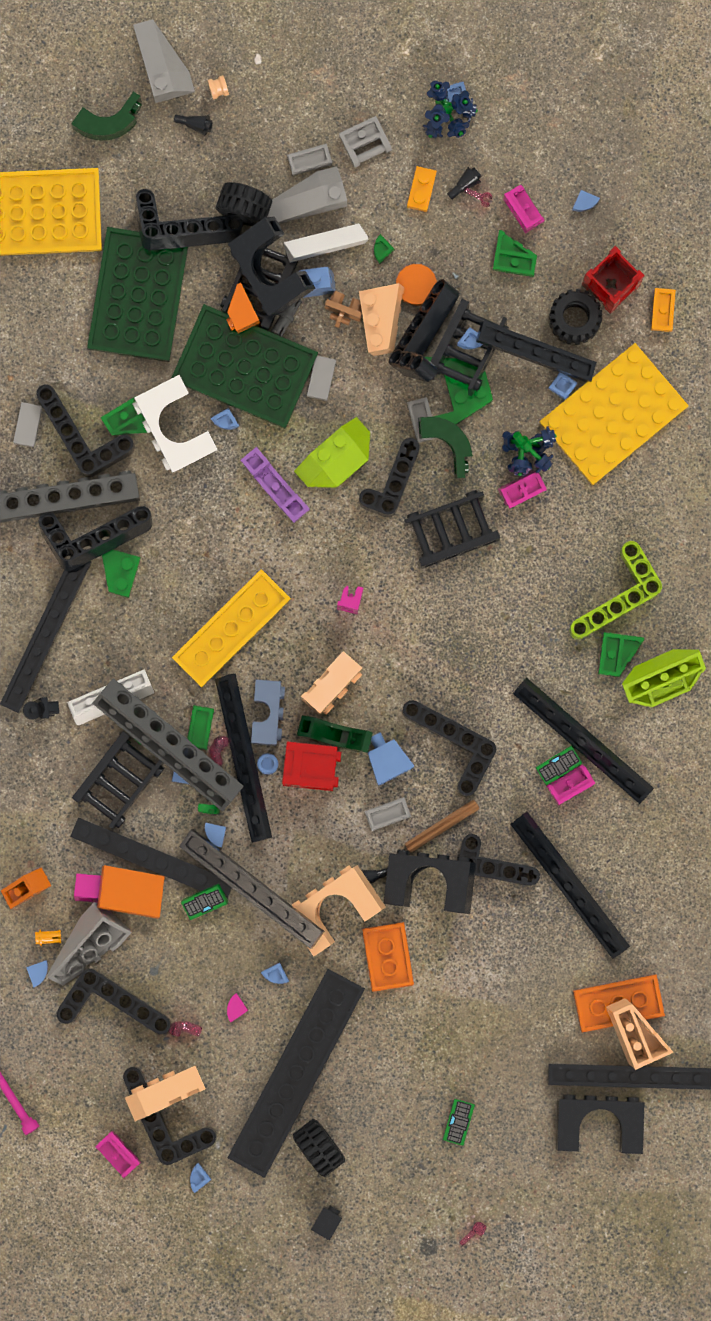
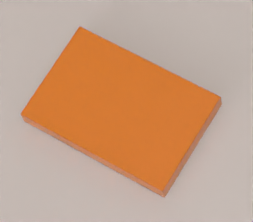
[97,865,165,919]
[362,922,414,992]

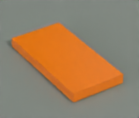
[573,974,665,1033]

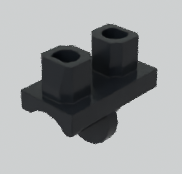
[22,697,59,722]

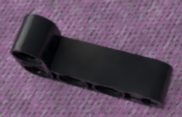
[359,438,420,517]
[459,834,540,886]

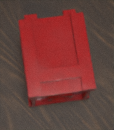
[582,246,645,314]
[282,742,341,791]

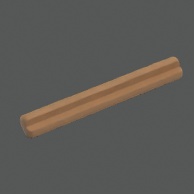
[405,800,479,853]

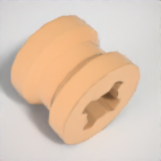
[207,75,229,100]

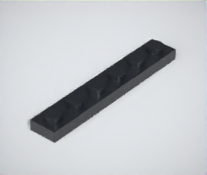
[476,321,597,382]

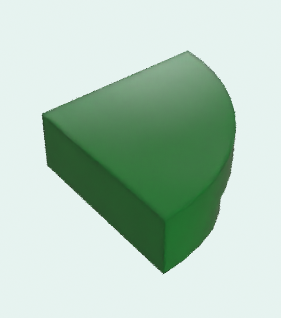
[374,234,395,264]
[198,804,220,815]

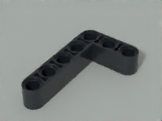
[135,189,243,250]
[388,279,460,382]
[36,384,135,477]
[38,506,153,571]
[402,700,496,797]
[57,969,171,1034]
[123,1066,217,1165]

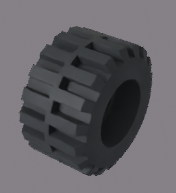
[215,182,273,226]
[549,289,603,345]
[293,1119,345,1177]

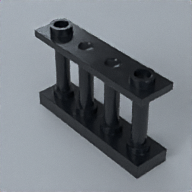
[220,248,299,331]
[430,299,509,397]
[404,490,500,569]
[72,731,165,829]

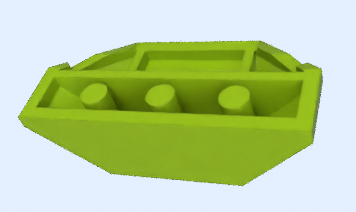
[294,417,370,488]
[622,649,706,707]

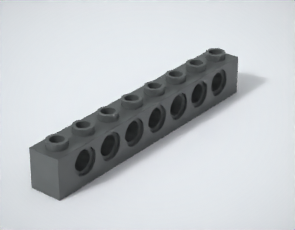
[0,471,140,523]
[92,678,243,812]

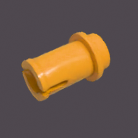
[35,929,61,946]

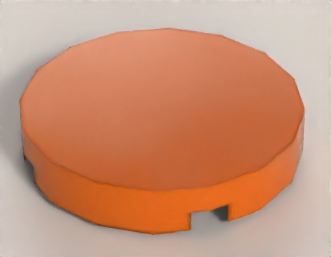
[396,264,437,306]

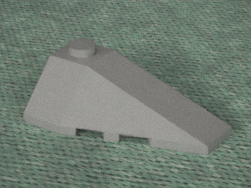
[133,19,195,103]
[267,166,347,224]
[47,902,132,986]

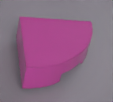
[227,993,248,1022]

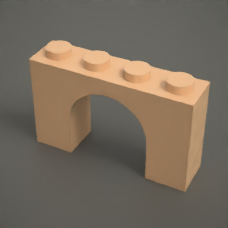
[292,865,386,956]

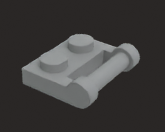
[339,116,392,168]

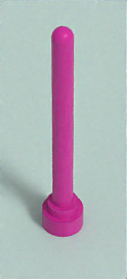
[0,1072,40,1136]

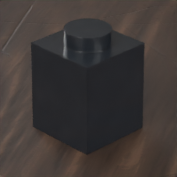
[311,1205,342,1241]

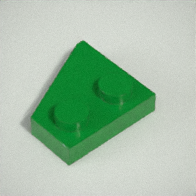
[493,230,537,277]
[100,396,147,436]
[102,550,141,598]
[598,632,644,677]

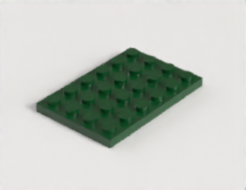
[87,227,189,362]
[171,304,319,429]

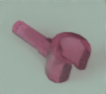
[464,188,492,207]
[459,1222,487,1246]

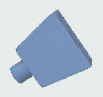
[300,267,336,298]
[368,732,414,786]

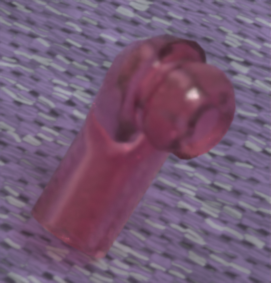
[209,736,229,765]
[169,1021,202,1037]

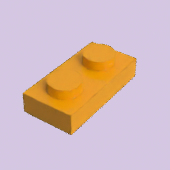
[407,166,437,212]
[651,288,676,332]

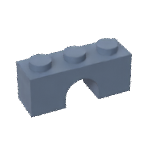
[251,680,285,746]

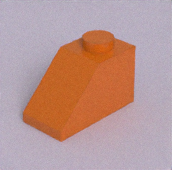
[226,283,260,334]
[1,867,51,909]

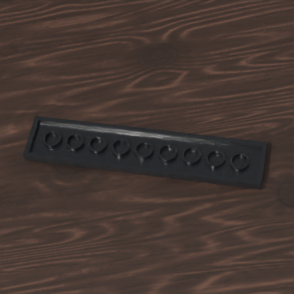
[227,969,365,1178]

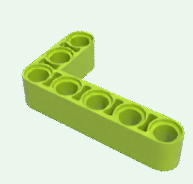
[569,541,662,640]

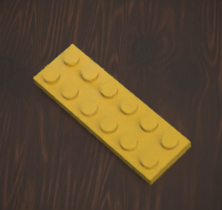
[172,569,291,688]

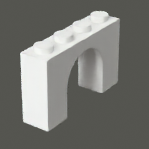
[132,375,217,473]

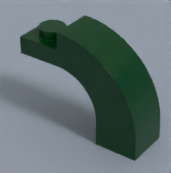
[71,91,142,141]
[418,417,473,478]
[297,715,373,753]

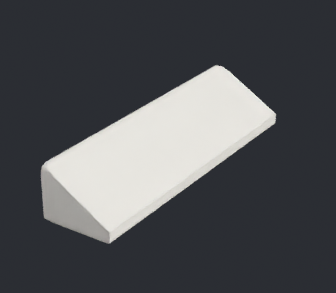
[283,224,369,263]
[67,669,154,725]

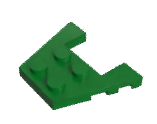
[423,356,493,425]

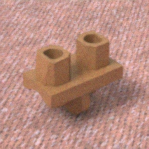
[325,291,362,328]

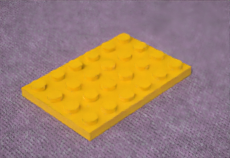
[0,168,102,256]
[539,343,689,486]

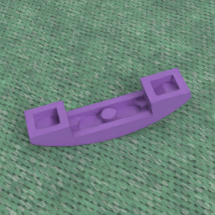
[240,447,310,523]

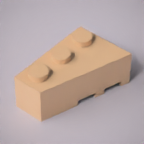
[359,283,404,356]
[301,651,362,716]
[606,998,673,1070]
[125,1066,206,1121]

